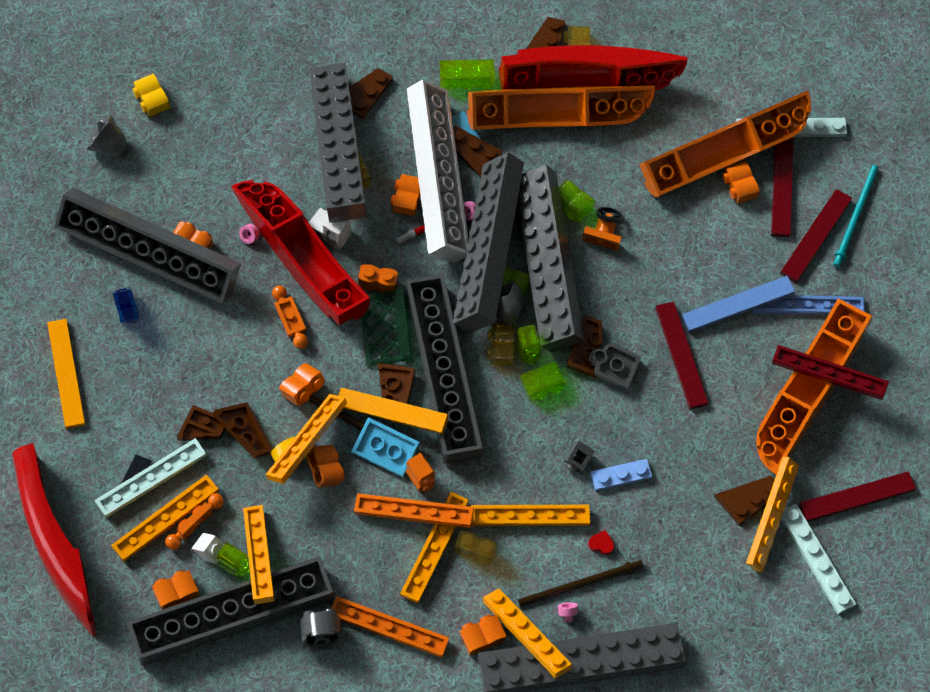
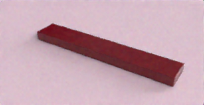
[771,137,794,238]
[780,189,852,283]
[655,301,708,410]
[772,345,889,401]
[799,471,916,522]

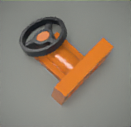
[582,207,622,251]

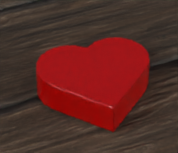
[588,530,614,555]

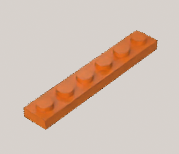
[354,493,474,528]
[331,596,449,658]

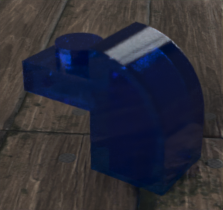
[111,287,139,323]

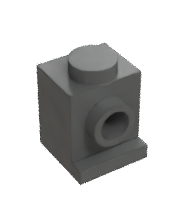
[563,441,595,473]

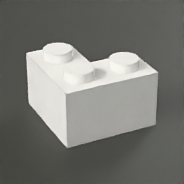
[309,208,351,251]

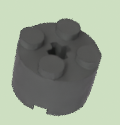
[300,609,343,651]

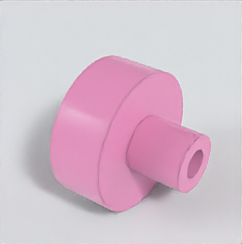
[463,201,476,221]
[239,224,259,244]
[558,602,578,622]

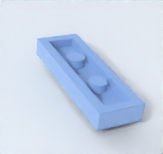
[590,459,652,492]

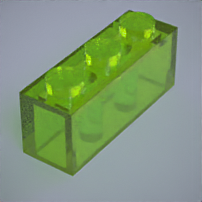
[439,59,495,90]

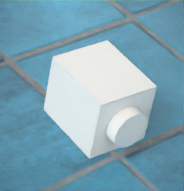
[191,533,228,564]

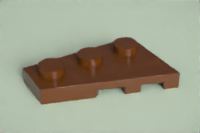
[526,17,565,49]
[349,68,393,119]
[453,126,503,179]
[566,315,602,380]
[378,363,416,422]
[212,402,272,458]
[714,476,775,526]

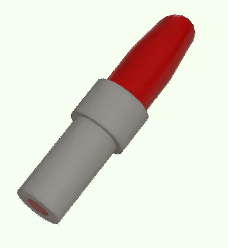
[395,225,425,246]

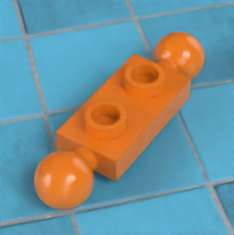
[272,286,308,349]
[165,493,224,550]

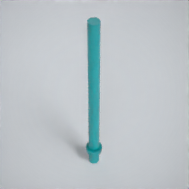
[833,165,879,268]

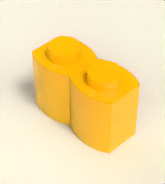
[132,74,170,117]

